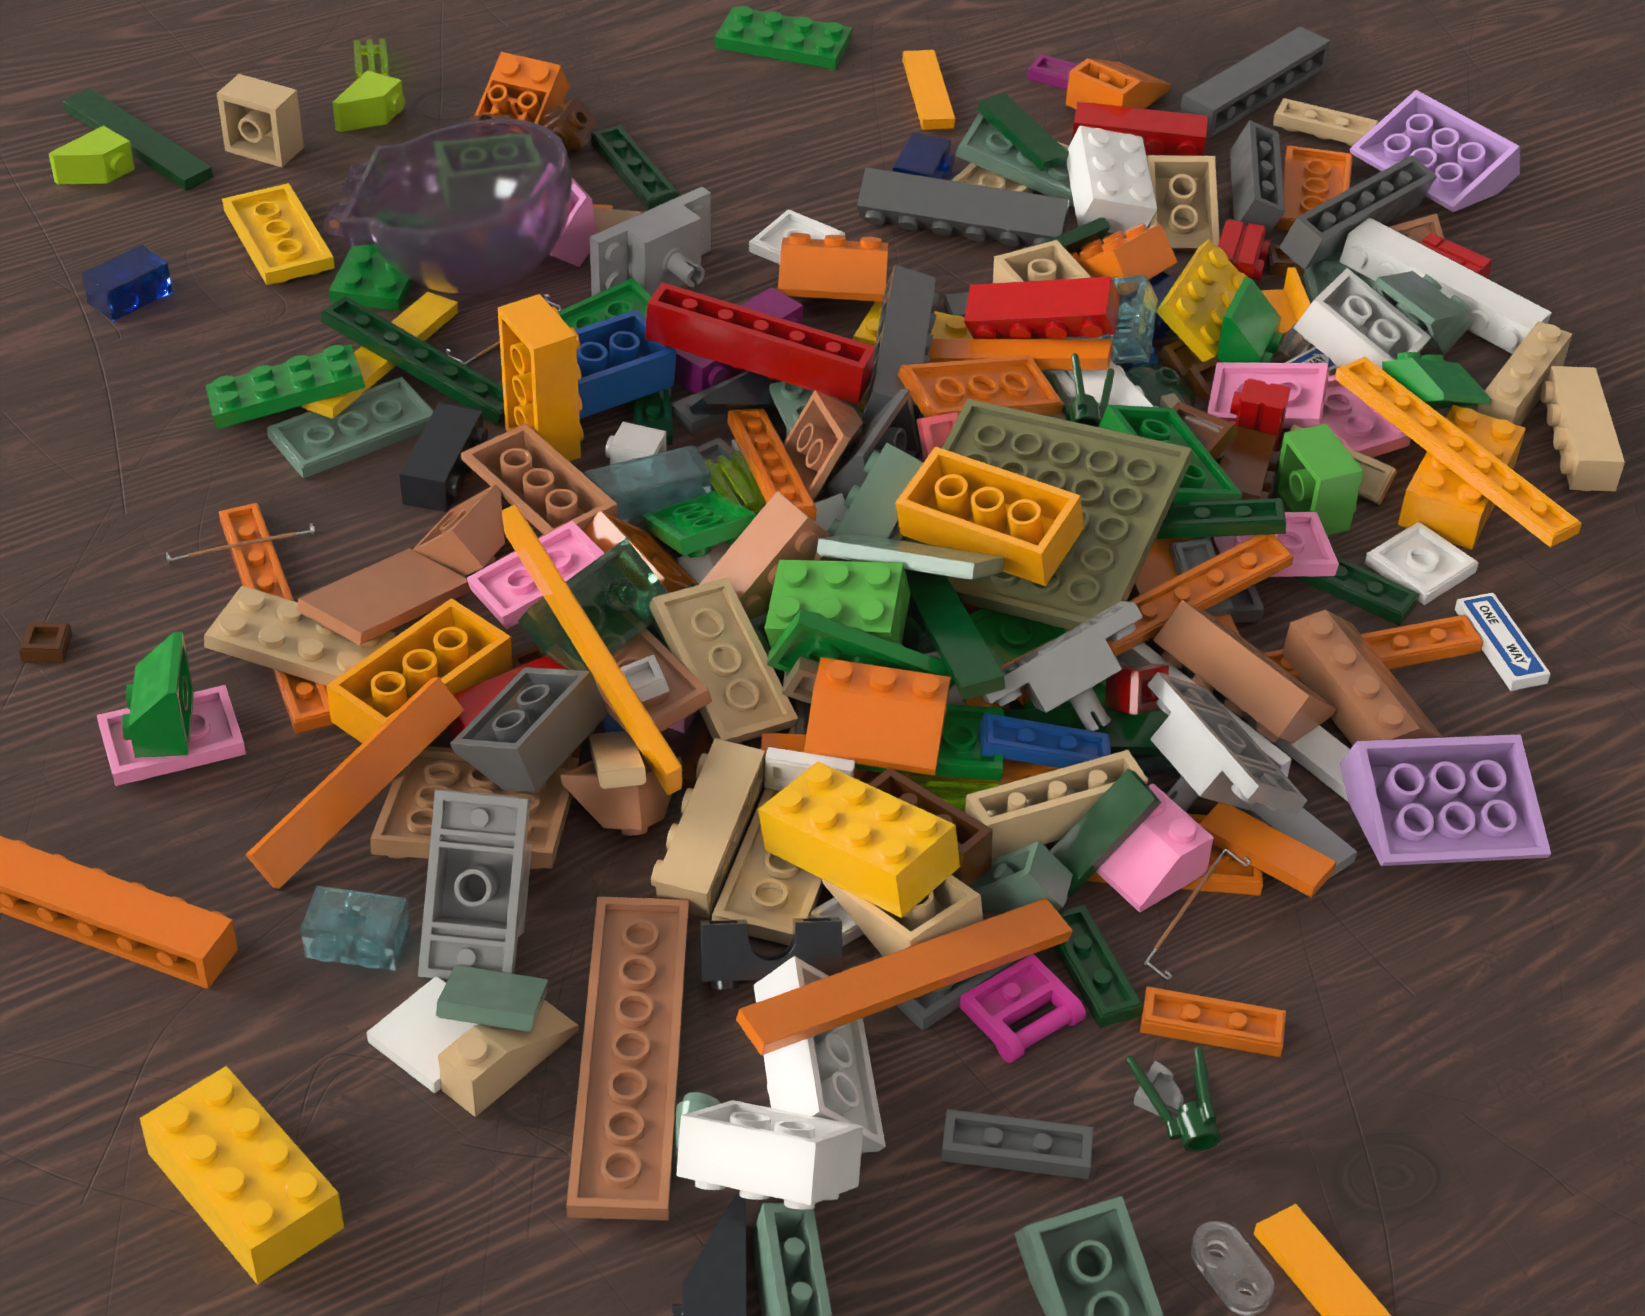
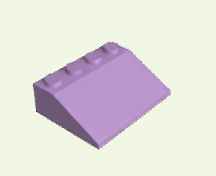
[1350,90,1520,212]
[1340,734,1551,866]

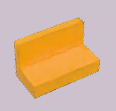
[1261,267,1311,344]

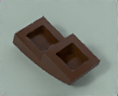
[1158,339,1221,402]

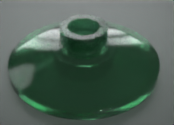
[1126,363,1196,407]

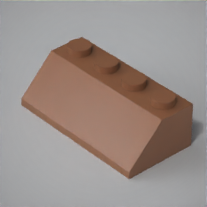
[461,423,618,535]
[1153,600,1337,744]
[1282,610,1443,746]

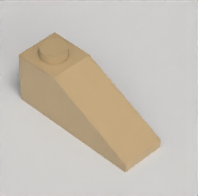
[438,1000,579,1117]

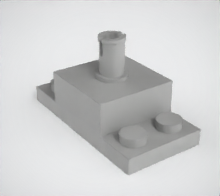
[590,187,711,296]
[980,601,1143,731]
[1148,672,1308,814]
[418,789,533,980]

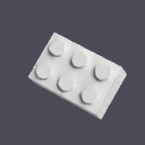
[1066,126,1157,235]
[1293,268,1431,369]
[676,1100,864,1210]

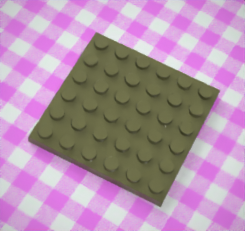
[893,399,1192,630]

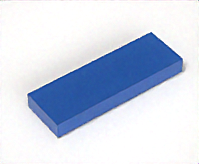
[980,713,1111,768]

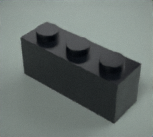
[399,403,488,512]

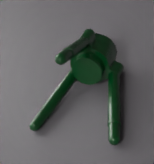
[1049,353,1115,427]
[1126,1046,1222,1152]

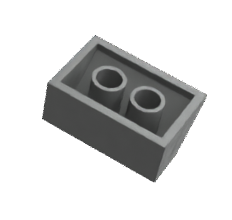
[826,389,922,509]
[450,667,608,792]

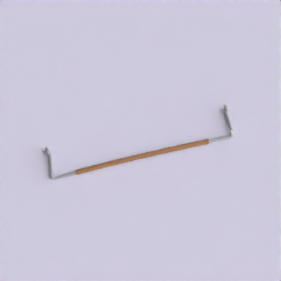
[446,294,561,365]
[166,523,315,564]
[1144,849,1251,980]

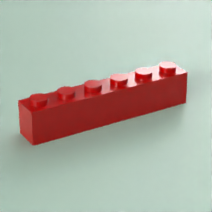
[645,282,876,404]

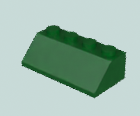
[1099,405,1243,503]

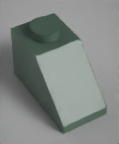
[969,841,1073,914]

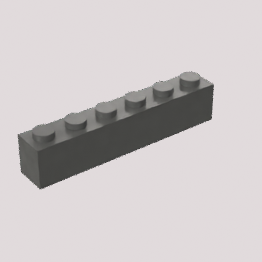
[1180,26,1330,138]
[1279,155,1437,270]
[857,167,1069,247]
[862,265,939,423]

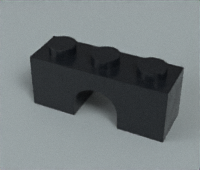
[700,917,843,989]

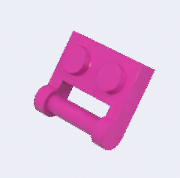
[959,954,1086,1063]

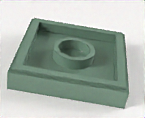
[436,965,548,1032]

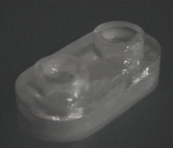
[1191,1221,1274,1316]

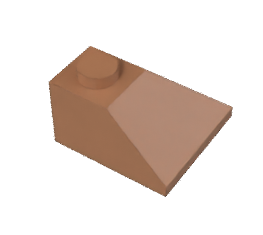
[413,484,505,577]
[561,755,682,836]

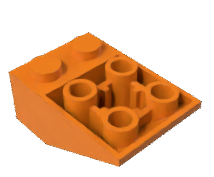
[475,52,570,138]
[1066,58,1172,109]
[1070,223,1178,294]

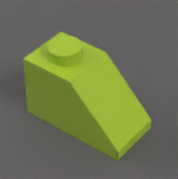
[333,70,405,132]
[49,126,135,185]

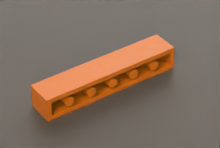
[0,836,238,989]

